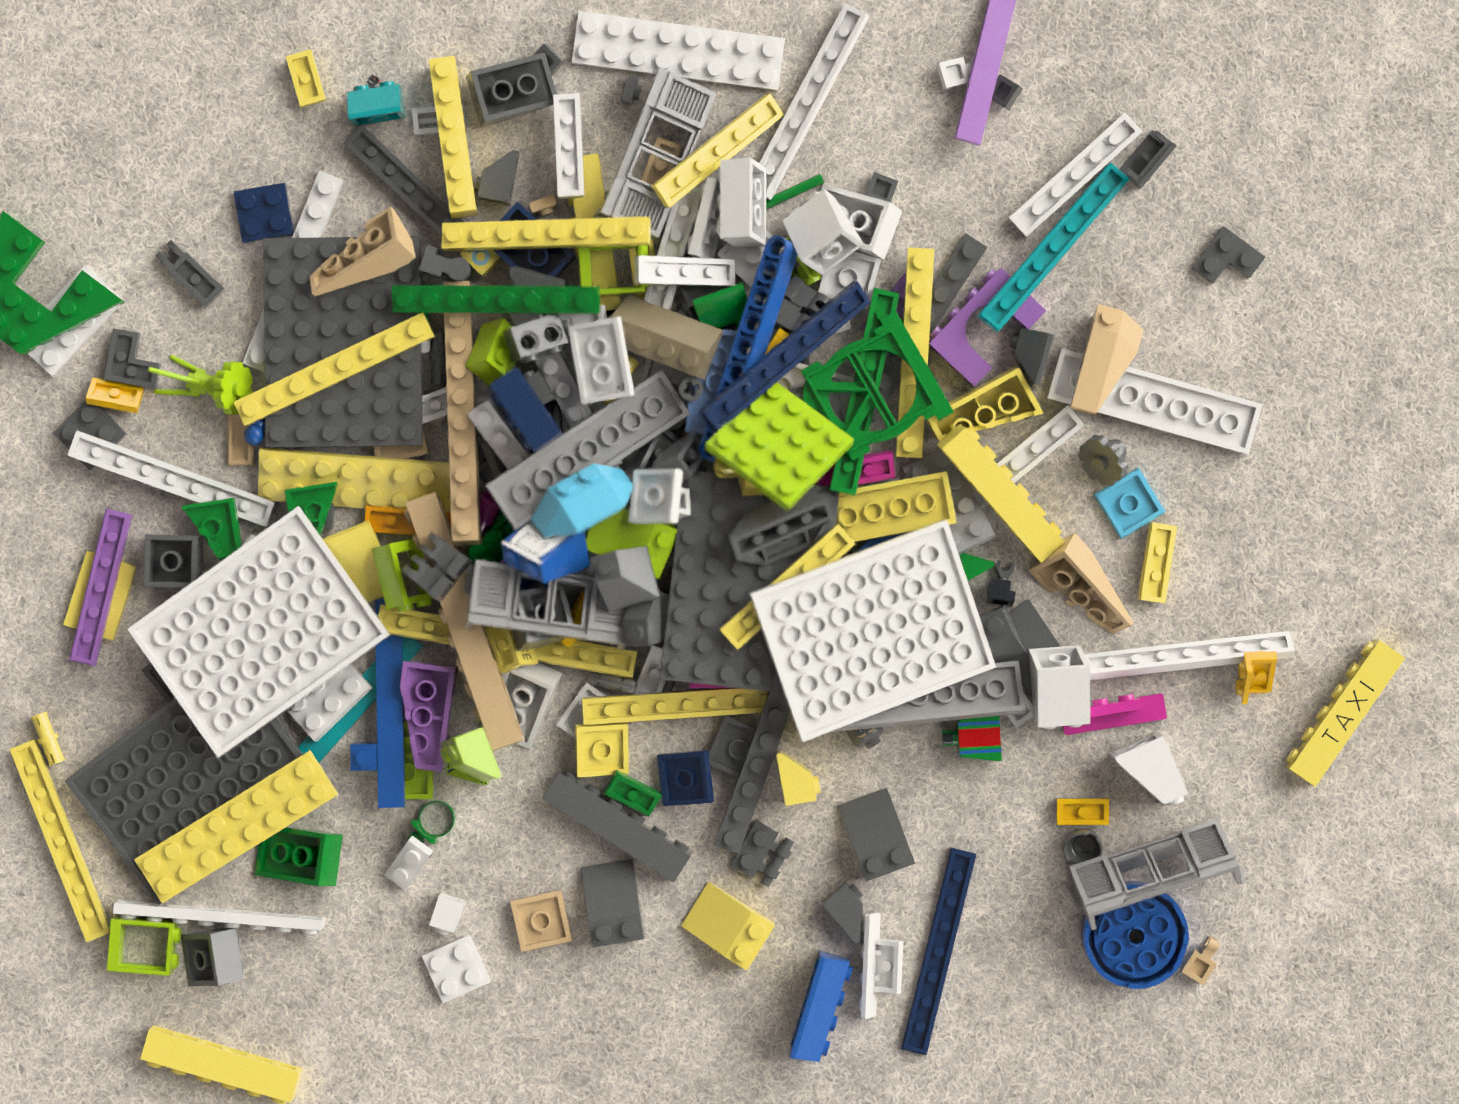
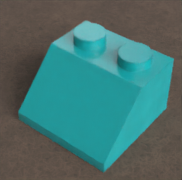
[347,81,406,126]

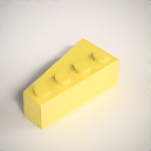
[925,366,1043,441]

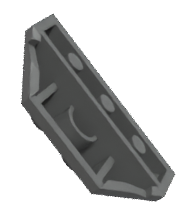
[729,494,834,566]

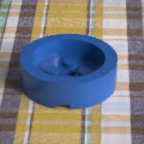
[1081,881,1189,989]

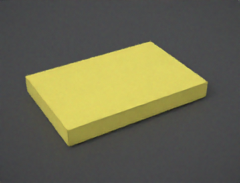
[323,520,383,603]
[63,551,138,641]

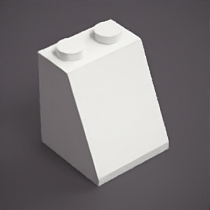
[783,189,864,275]
[1029,645,1090,729]
[1109,733,1188,806]

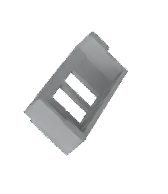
[594,68,717,240]
[464,560,627,650]
[1069,819,1246,930]

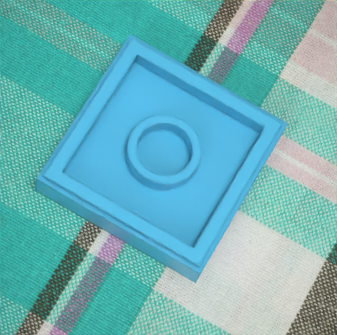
[1094,468,1165,539]

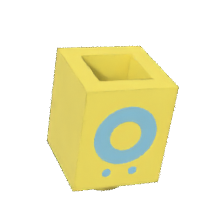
[460,250,502,278]

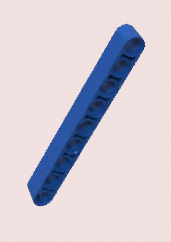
[699,235,798,462]

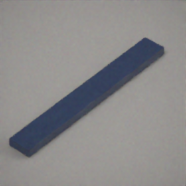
[700,281,871,433]
[901,847,977,1055]

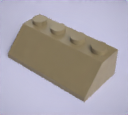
[611,295,724,380]

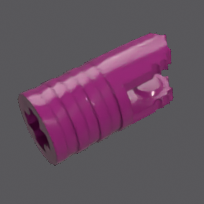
[480,491,500,534]

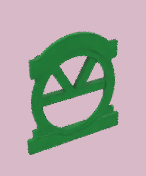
[801,311,954,461]

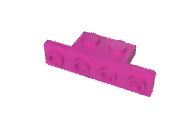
[1063,693,1167,735]

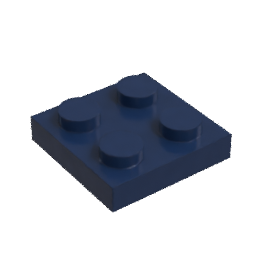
[233,183,294,243]
[657,750,714,806]

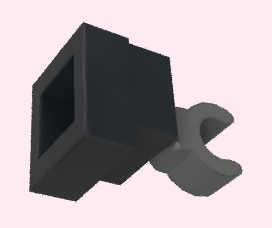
[986,560,1016,607]

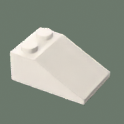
[820,184,902,260]
[483,662,563,749]

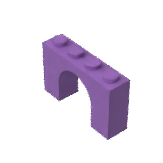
[929,268,1046,388]

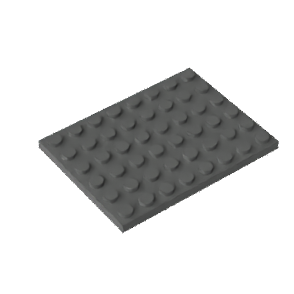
[263,236,423,448]
[660,471,839,693]
[65,698,303,905]

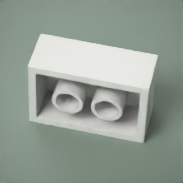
[716,158,766,248]

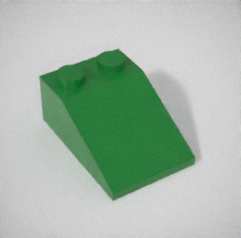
[254,827,343,886]

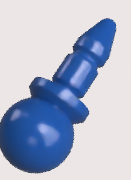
[244,418,266,445]

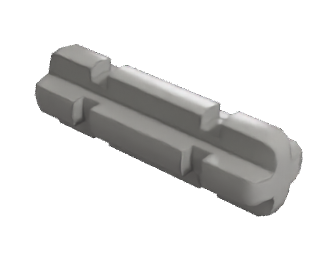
[588,671,638,694]

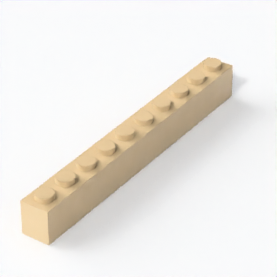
[443,281,482,546]
[404,492,525,751]

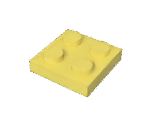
[575,722,629,778]

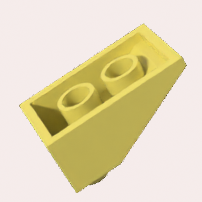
[681,881,775,970]

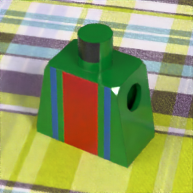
[942,716,1002,761]

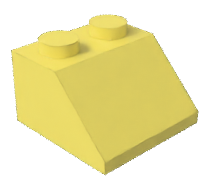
[776,750,821,806]

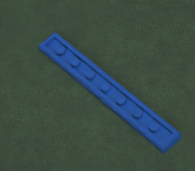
[375,599,405,808]

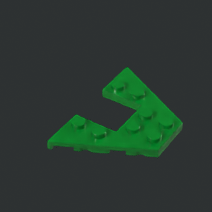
[0,211,125,356]
[182,482,338,561]

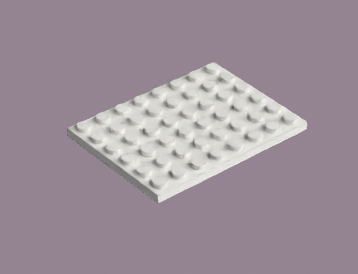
[128,507,390,758]
[749,519,996,742]

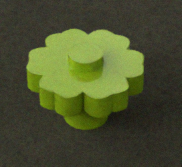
[206,361,253,415]

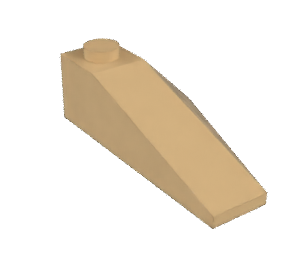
[309,206,416,296]
[1070,304,1143,415]
[1028,533,1133,634]

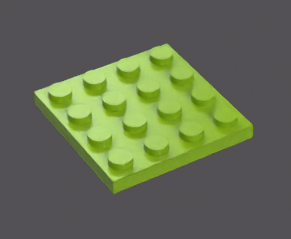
[705,382,854,511]

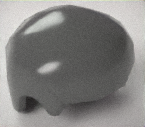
[1063,828,1104,864]

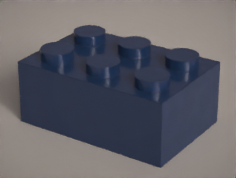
[493,201,577,278]
[489,367,563,452]

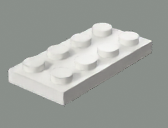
[28,265,123,377]

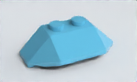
[531,463,633,538]

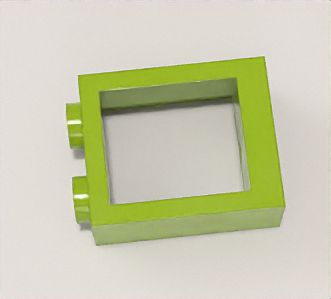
[579,245,650,297]
[372,539,433,612]
[107,916,181,976]

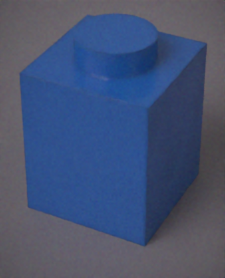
[350,742,378,771]

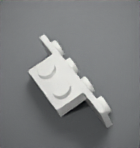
[859,912,903,1019]

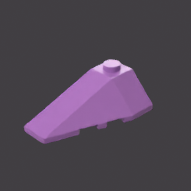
[400,661,458,772]

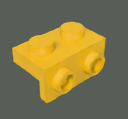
[1235,651,1277,704]

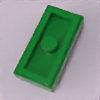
[604,770,662,817]

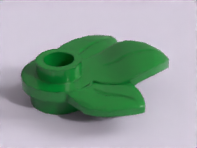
[468,529,504,566]

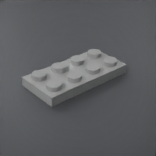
[903,449,996,555]

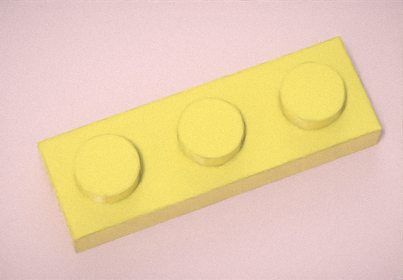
[1137,522,1177,603]

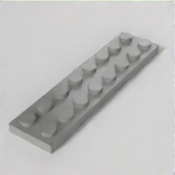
[485,370,690,530]
[827,661,1026,733]

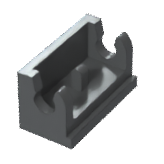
[1119,130,1177,188]

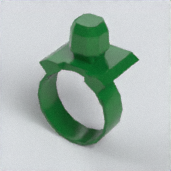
[407,800,456,844]

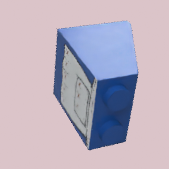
[501,520,590,583]

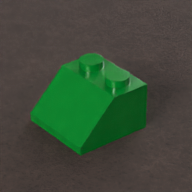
[692,283,748,330]

